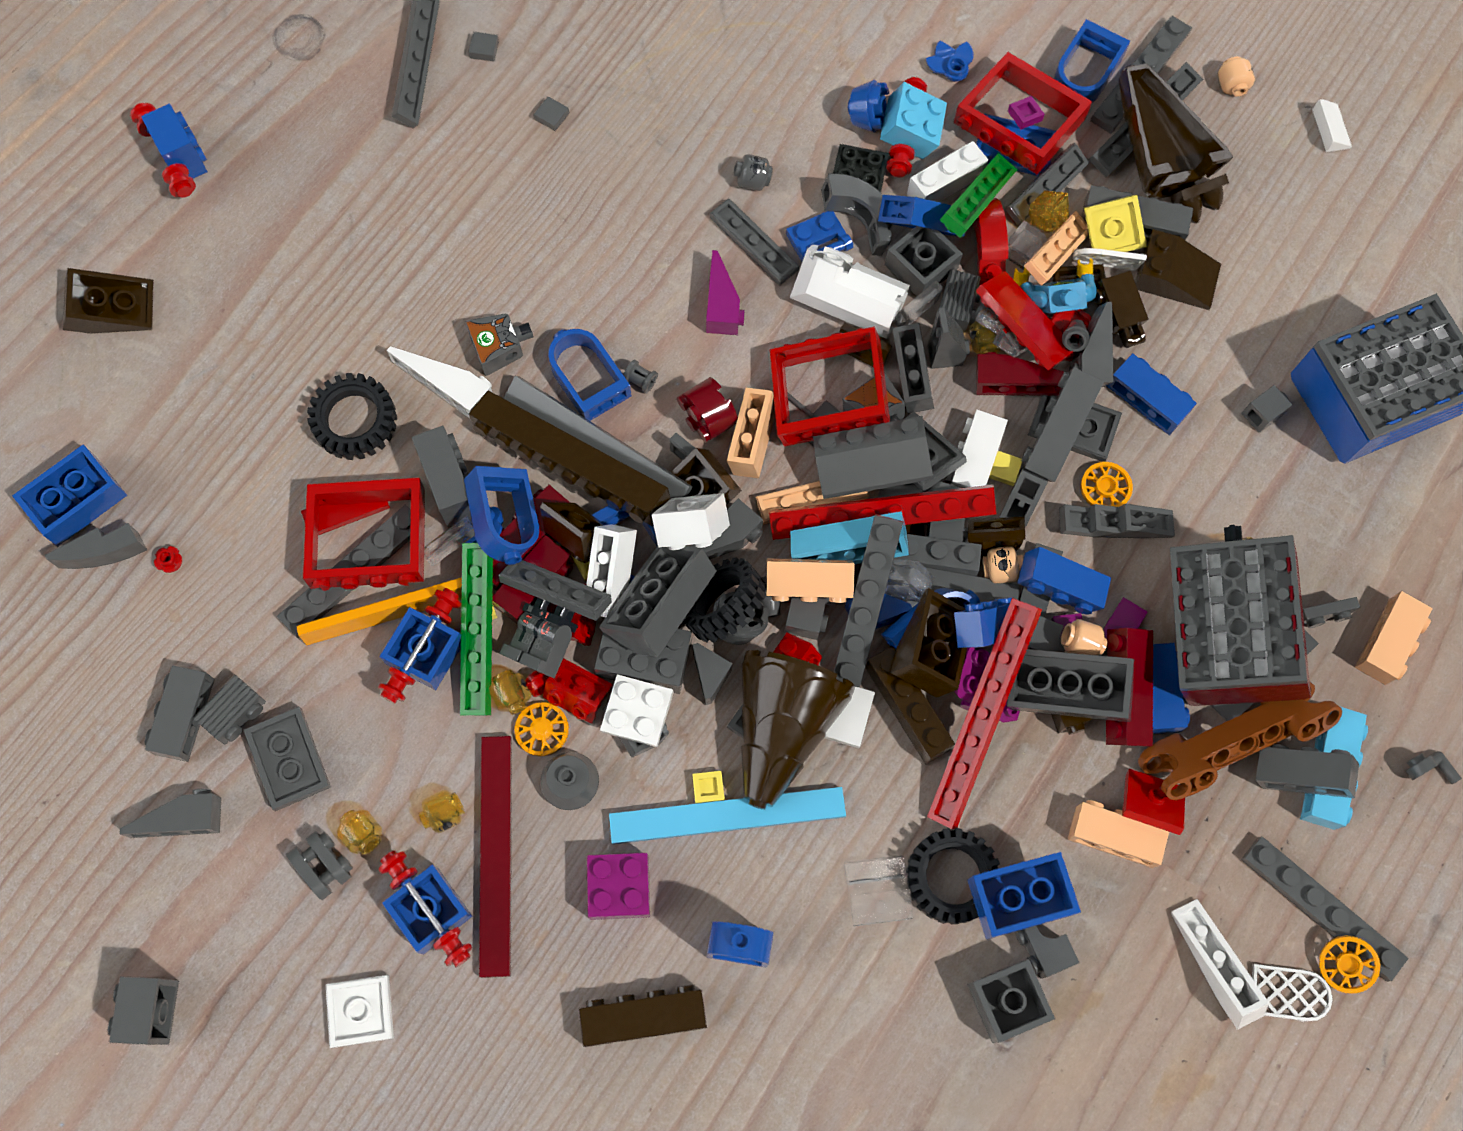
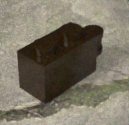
[1094,270,1149,348]

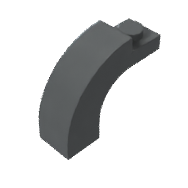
[821,174,893,256]

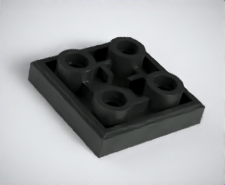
[833,144,889,193]

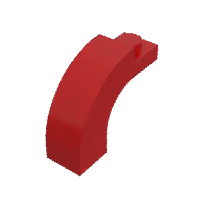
[971,197,1008,285]

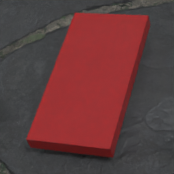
[976,271,1074,371]

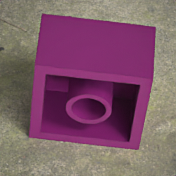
[587,853,650,920]

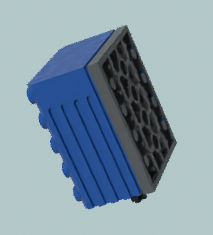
[1291,293,1463,464]

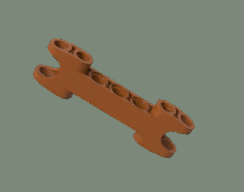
[1138,682,1342,800]

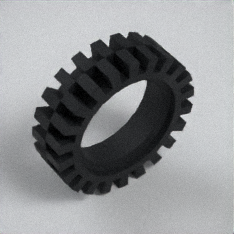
[307,373,397,460]
[682,557,766,643]
[906,828,1000,925]

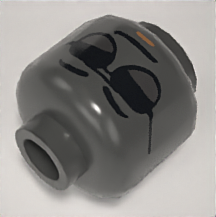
[733,154,773,191]

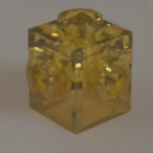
[1029,190,1070,232]

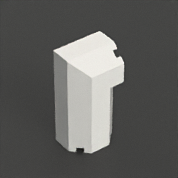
[790,245,910,339]

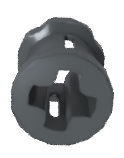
[623,359,658,394]

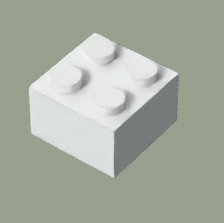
[652,493,730,550]

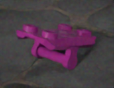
[954,647,1020,723]

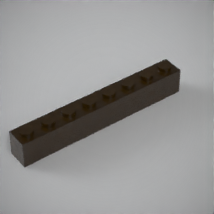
[469,390,671,526]

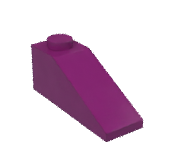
[706,250,745,335]

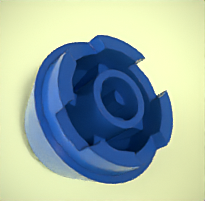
[848,80,889,133]

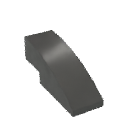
[45,523,147,569]

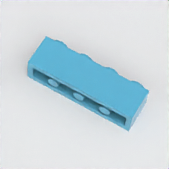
[790,511,909,564]
[1300,707,1368,830]

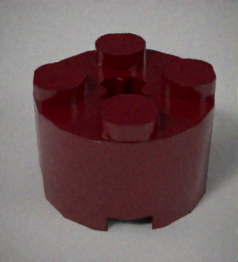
[677,377,738,443]

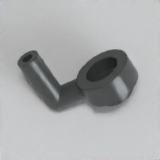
[1405,751,1462,784]

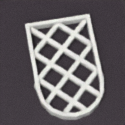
[1073,248,1147,271]
[1252,964,1332,1022]

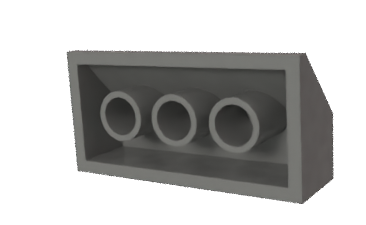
[813,416,934,499]
[599,545,716,658]
[1007,649,1134,722]

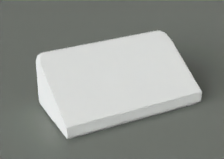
[1312,99,1352,152]

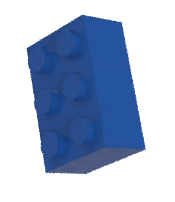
[12,444,127,547]
[967,852,1081,940]

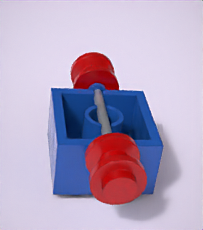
[130,103,208,198]
[378,588,461,704]
[378,850,473,968]

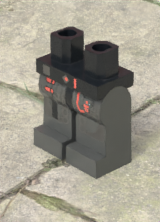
[499,597,578,678]

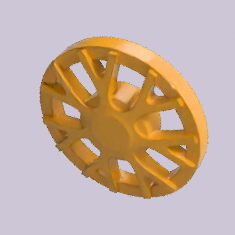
[1080,462,1133,507]
[514,702,569,757]
[1319,935,1380,994]

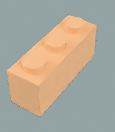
[727,388,775,478]
[766,558,854,603]
[1355,591,1433,685]
[1067,800,1169,868]

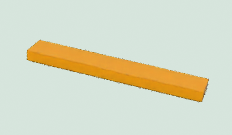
[296,577,462,646]

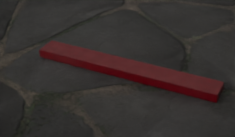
[479,736,512,978]

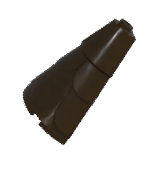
[1118,64,1233,199]
[741,650,855,810]

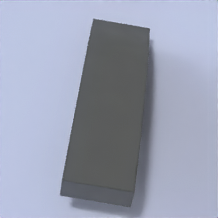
[1059,504,1175,538]

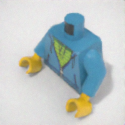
[1013,258,1097,313]

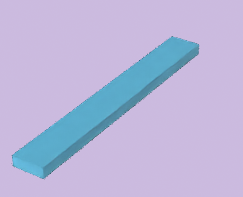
[609,787,846,845]

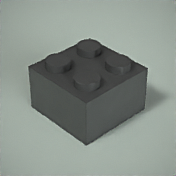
[885,226,963,300]
[967,959,1055,1043]
[107,977,179,1045]

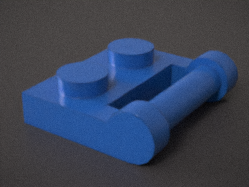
[786,211,854,262]

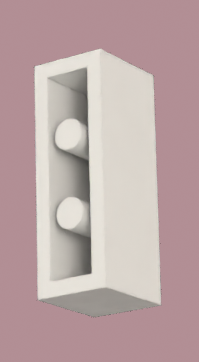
[907,141,988,202]
[946,410,1008,488]
[586,524,637,617]

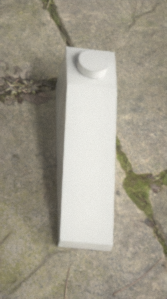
[387,346,493,419]
[1171,899,1269,1030]

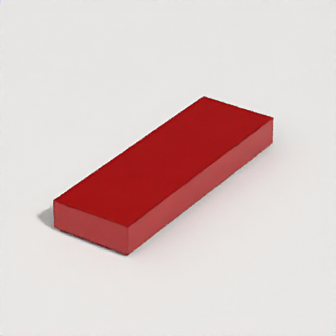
[301,501,390,535]

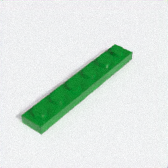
[940,153,1018,238]
[460,543,493,716]

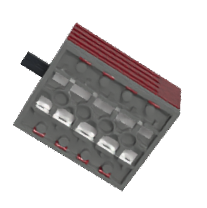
[1170,524,1311,706]

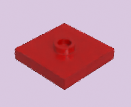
[1122,768,1185,835]

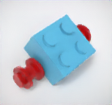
[880,77,947,178]

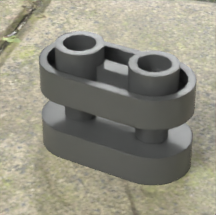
[286,831,353,901]

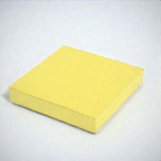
[1084,194,1147,257]

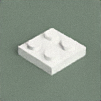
[600,674,674,747]

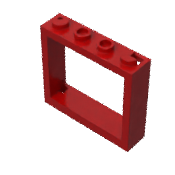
[953,52,1092,174]
[770,326,890,447]
[303,478,425,591]

